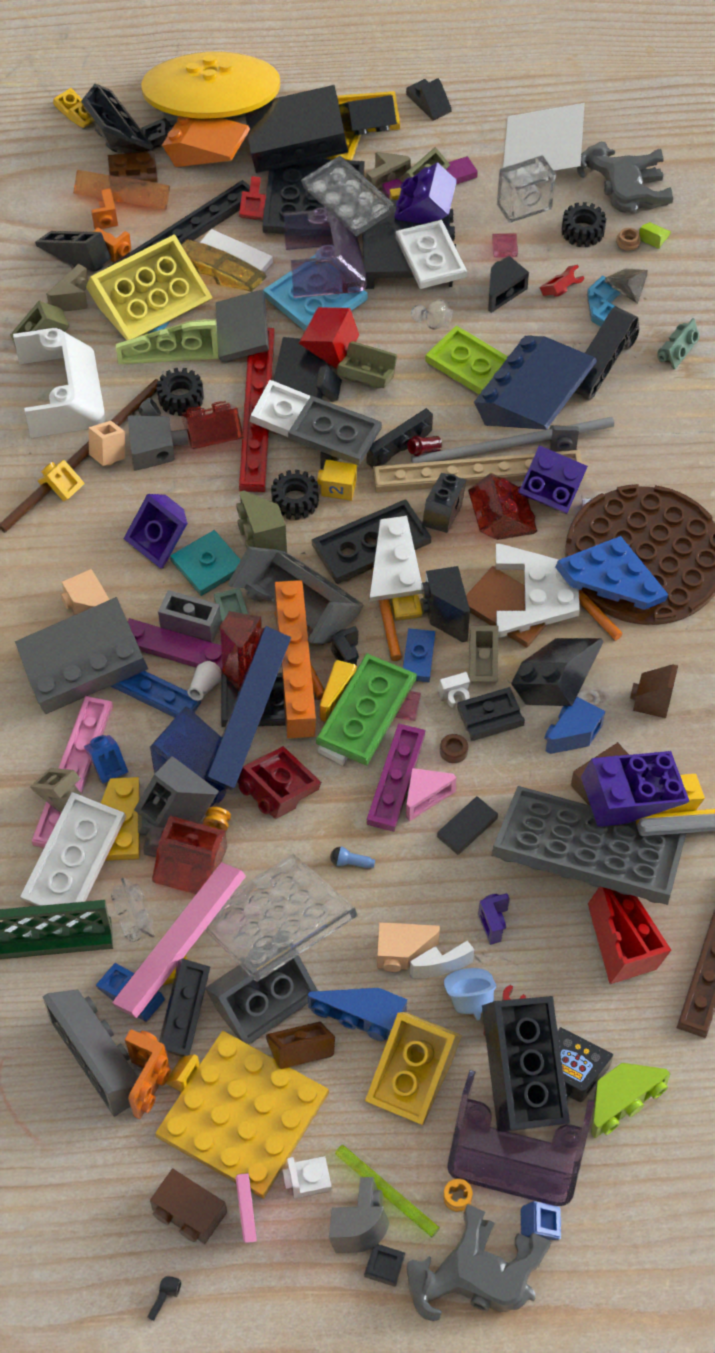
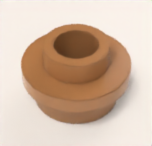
[616,228,641,250]

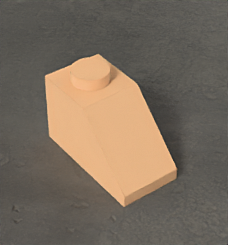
[60,569,110,615]
[377,922,440,972]

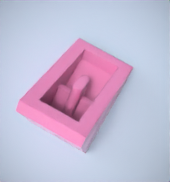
[406,768,457,822]

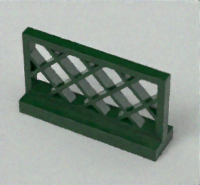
[0,900,113,959]

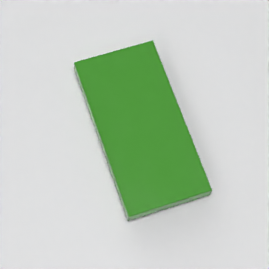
[316,653,417,766]

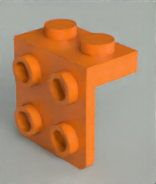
[125,1029,171,1119]

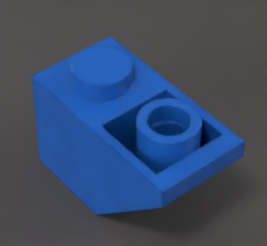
[544,697,605,754]

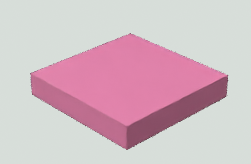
[236,1173,257,1243]

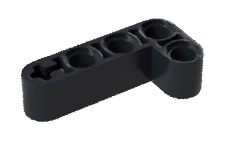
[575,306,640,400]

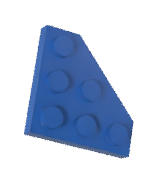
[555,536,668,610]

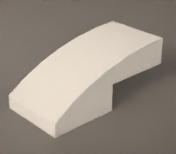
[410,940,474,979]

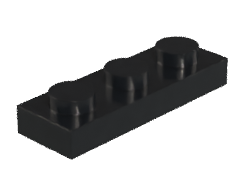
[367,408,433,469]
[159,958,210,1057]

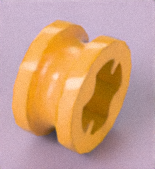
[203,807,231,832]
[443,1179,473,1212]

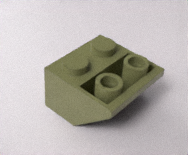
[236,491,287,552]

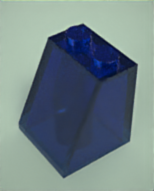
[150,706,238,807]

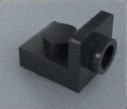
[141,118,174,147]
[331,626,359,666]

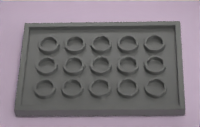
[491,786,686,905]

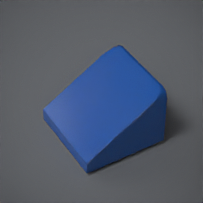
[521,1201,561,1240]

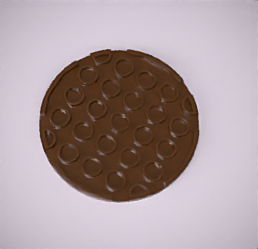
[565,484,715,625]

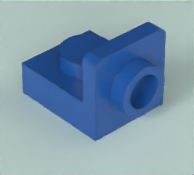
[84,735,128,784]

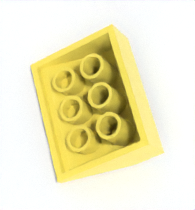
[86,234,213,340]

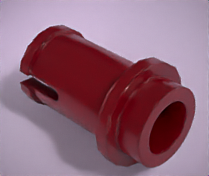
[407,436,442,456]

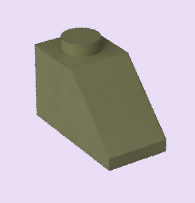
[10,301,69,347]

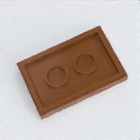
[466,566,547,648]

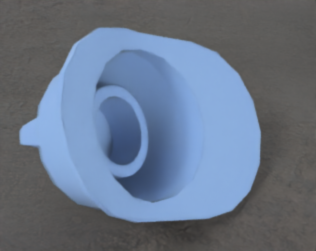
[444,968,496,1021]

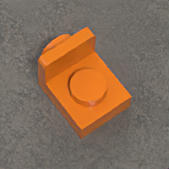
[91,188,118,229]
[93,227,131,262]

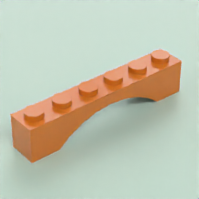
[275,580,316,738]

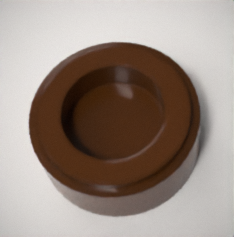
[440,734,468,763]

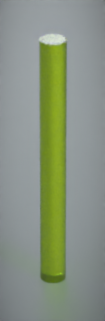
[335,1144,440,1237]

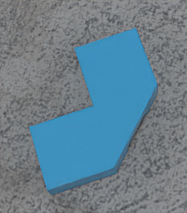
[587,275,622,327]

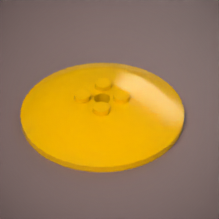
[141,51,280,118]

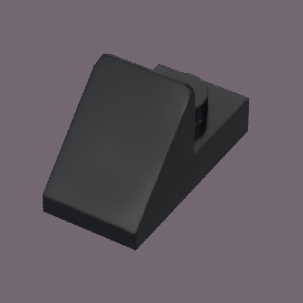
[406,78,452,121]

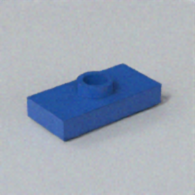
[403,628,436,682]

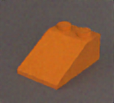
[162,116,250,167]

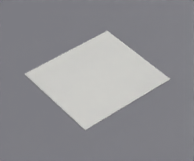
[502,103,585,179]

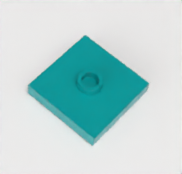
[170,530,241,596]

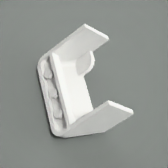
[13,328,105,438]

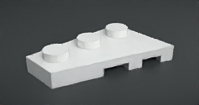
[369,516,422,602]

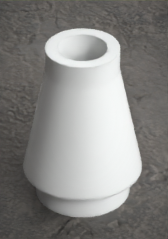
[188,661,222,701]

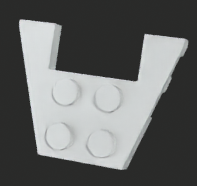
[496,544,579,638]

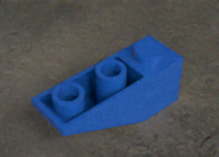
[308,988,407,1041]

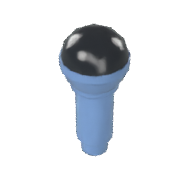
[330,846,375,868]

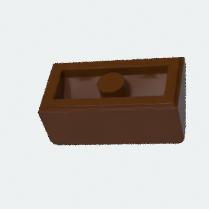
[266,1021,335,1069]

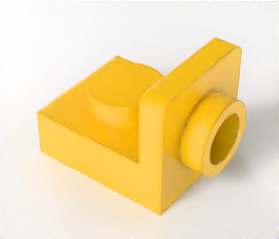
[37,460,85,502]

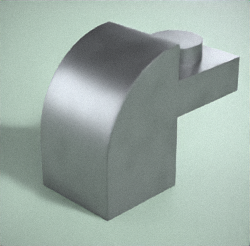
[329,1177,389,1253]

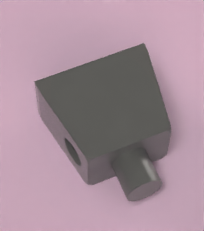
[127,416,189,471]

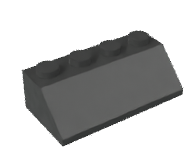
[42,989,141,1117]

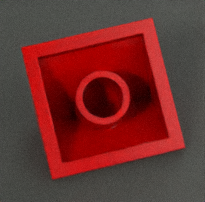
[299,307,359,369]

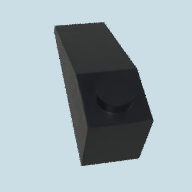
[35,231,111,272]

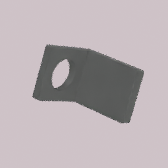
[550,425,579,452]

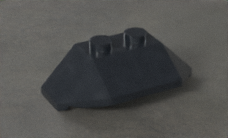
[81,83,154,153]

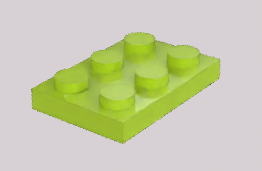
[425,325,508,395]

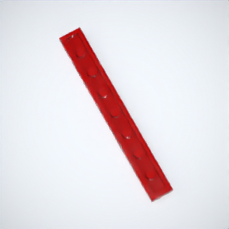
[239,328,275,492]

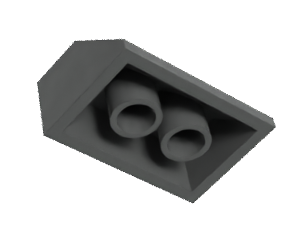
[205,938,318,1045]

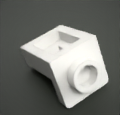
[282,1156,332,1199]

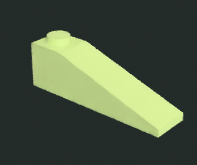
[116,319,219,364]

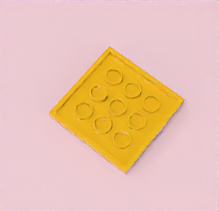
[155,1030,329,1199]

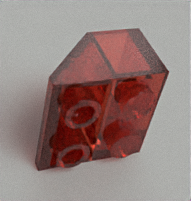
[181,401,244,449]
[468,473,537,540]
[220,611,263,691]
[152,816,227,894]

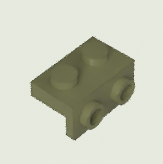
[337,341,397,388]

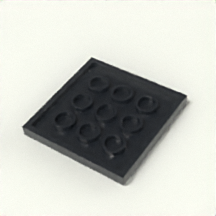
[262,159,365,237]

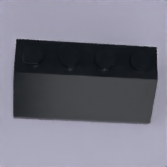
[482,996,570,1132]

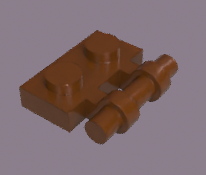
[108,151,158,188]

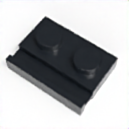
[457,687,525,741]

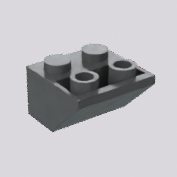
[134,756,219,829]

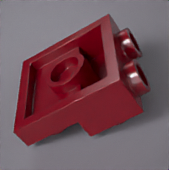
[237,746,322,819]

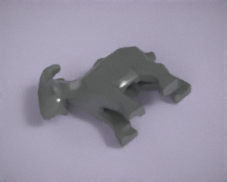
[577,141,673,213]
[406,1204,552,1321]

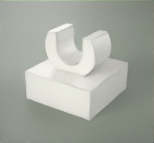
[438,672,470,708]

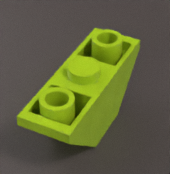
[591,1063,671,1138]

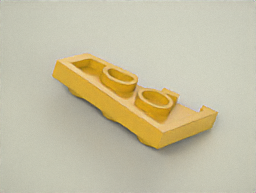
[101,777,140,861]

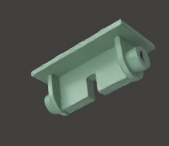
[657,318,700,369]

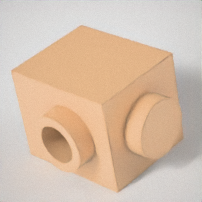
[88,421,125,466]

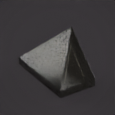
[605,268,648,304]

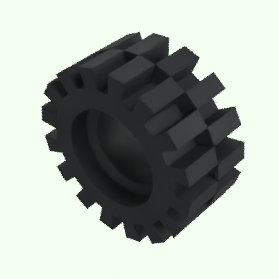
[561,202,606,247]
[157,368,204,416]
[271,469,319,520]

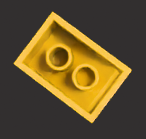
[365,1012,462,1125]

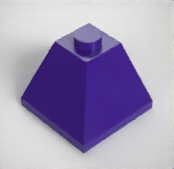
[123,494,188,568]

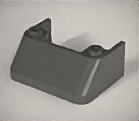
[227,547,364,645]

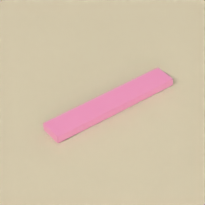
[32,696,113,848]
[112,862,246,1018]

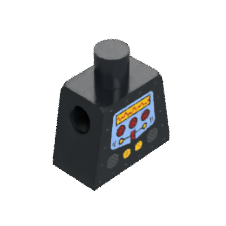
[558,1027,614,1102]

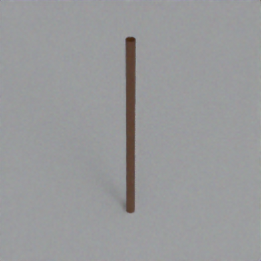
[0,379,158,533]

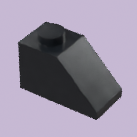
[488,256,529,313]

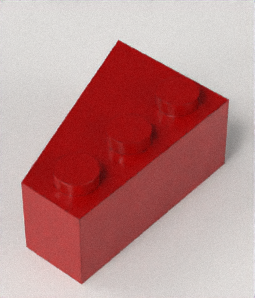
[588,886,671,984]

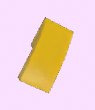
[53,88,92,128]

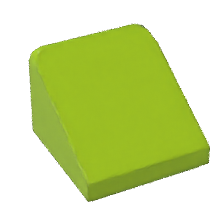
[639,222,671,249]

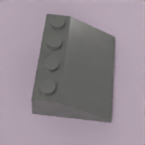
[15,597,148,714]

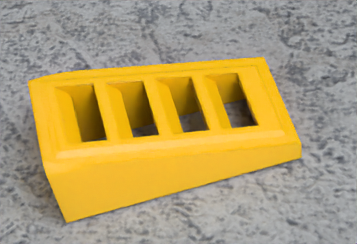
[320,660,357,722]

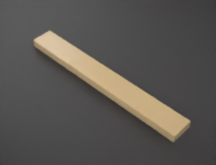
[373,450,582,493]

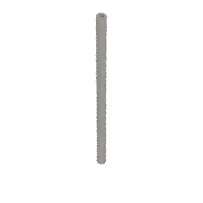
[411,417,614,463]

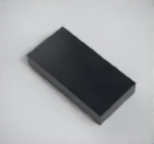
[437,796,498,855]

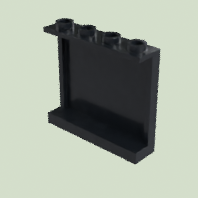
[245,85,348,173]
[361,200,456,289]

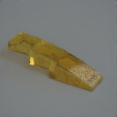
[181,239,267,292]

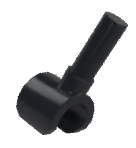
[147,1276,182,1321]

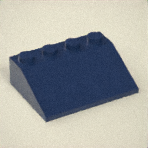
[474,335,597,430]

